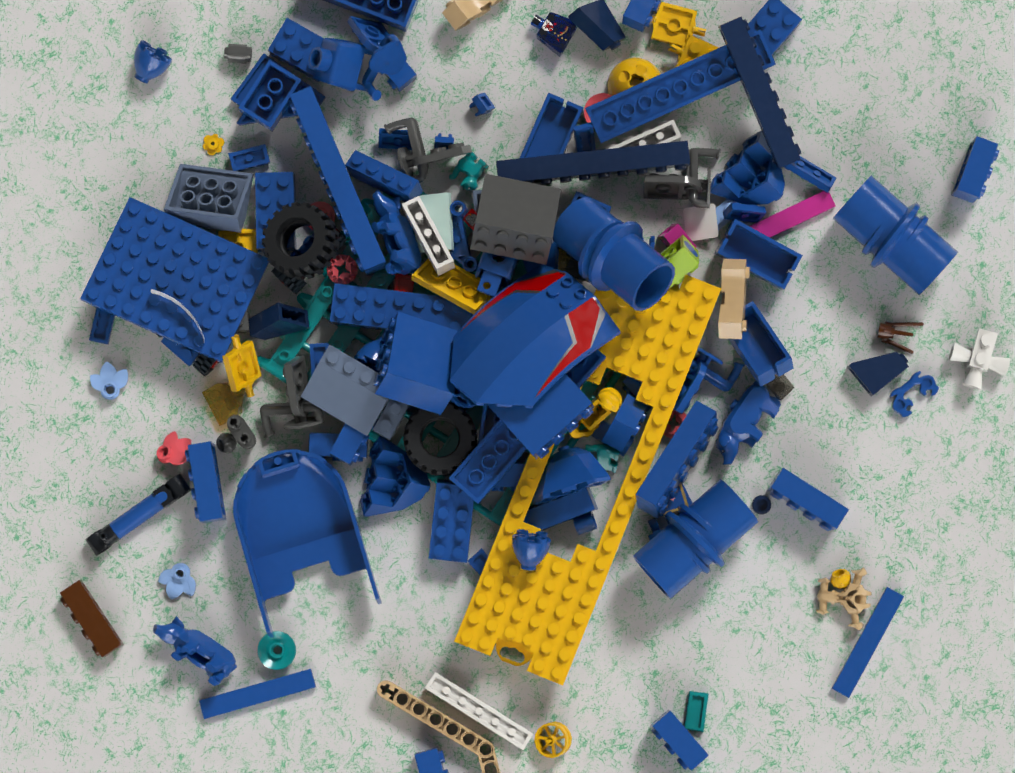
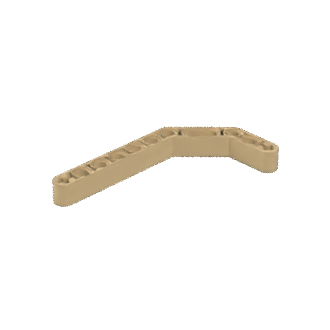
[377,680,500,773]

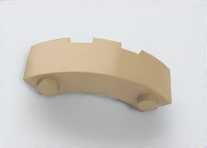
[442,0,503,31]
[718,259,750,339]

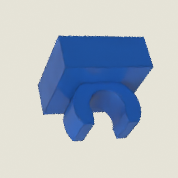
[469,93,495,116]
[434,133,454,150]

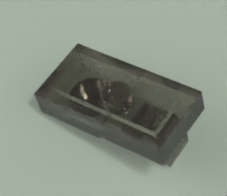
[766,374,795,400]

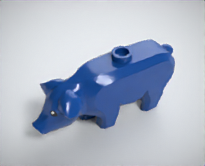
[372,190,421,275]
[716,381,781,465]
[153,616,237,686]

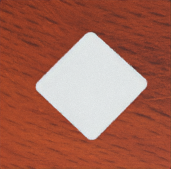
[683,203,719,241]

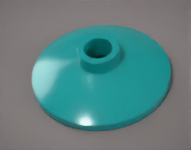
[257,631,296,670]

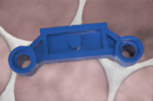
[449,200,479,272]

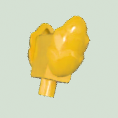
[569,387,622,439]

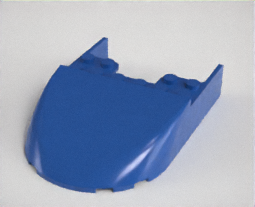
[233,449,382,638]

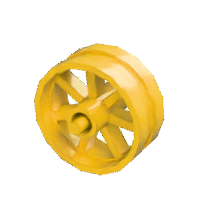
[534,721,572,758]

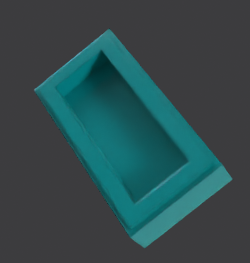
[684,691,709,732]

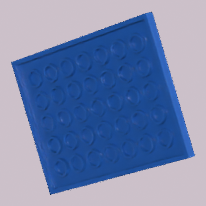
[80,197,269,363]

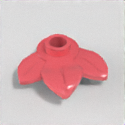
[157,431,192,465]

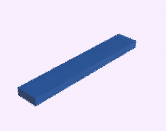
[831,587,904,698]
[199,669,316,719]

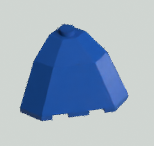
[710,131,785,205]
[360,436,431,517]
[532,446,611,505]

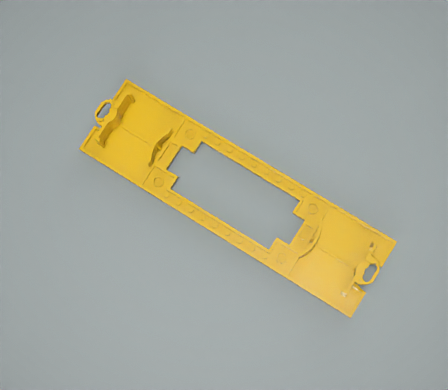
[454,275,721,685]

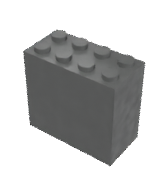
[470,174,561,265]

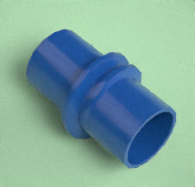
[833,175,958,295]
[553,197,675,311]
[633,479,758,599]

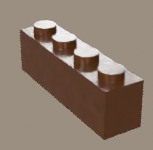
[60,580,124,657]

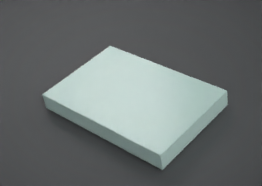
[415,192,454,254]

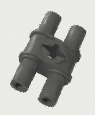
[227,415,256,449]

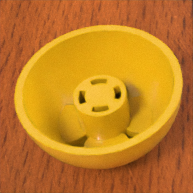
[607,58,661,96]

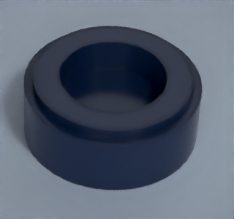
[752,495,771,515]

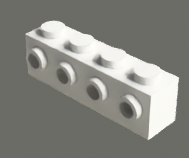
[605,120,681,149]

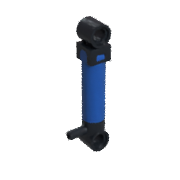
[85,473,191,556]

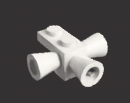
[949,328,1010,390]

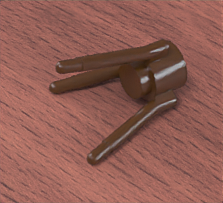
[877,321,924,354]

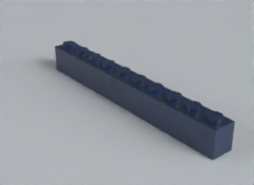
[496,141,690,185]

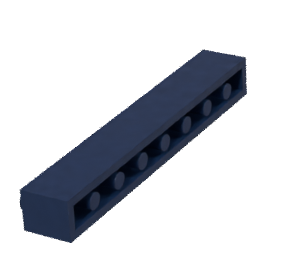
[718,17,802,168]

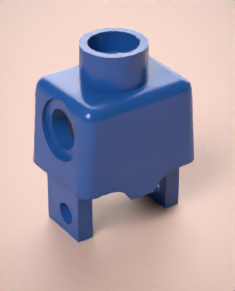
[309,38,373,92]
[475,252,519,298]

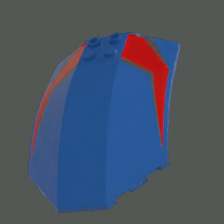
[450,264,621,409]

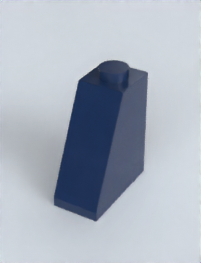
[568,0,626,51]
[249,302,309,340]
[847,352,909,396]

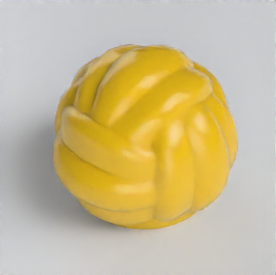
[830,569,851,589]

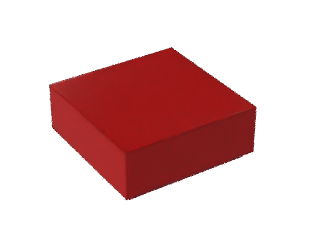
[394,273,414,293]

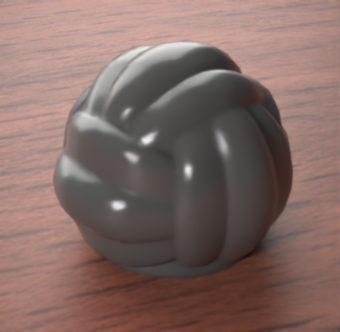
[216,433,237,453]

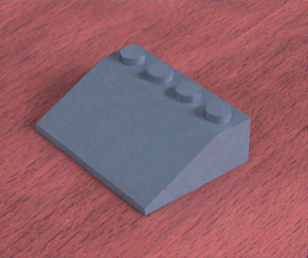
[164,164,253,233]
[301,345,389,436]

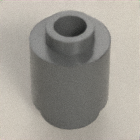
[224,44,252,64]

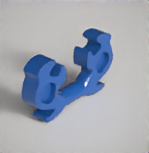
[890,371,939,417]

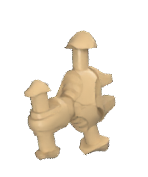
[816,567,872,631]

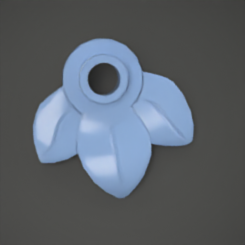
[90,362,128,400]
[158,563,196,599]

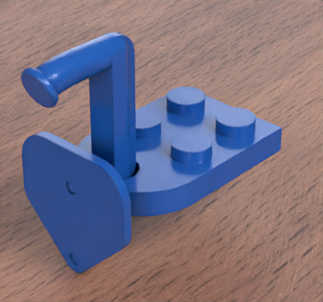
[347,16,407,101]
[673,347,745,414]

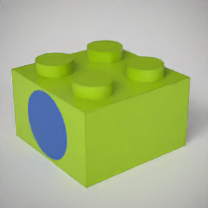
[661,235,699,288]

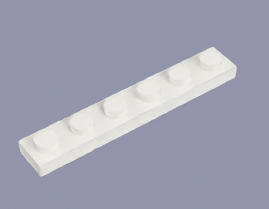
[425,672,533,750]

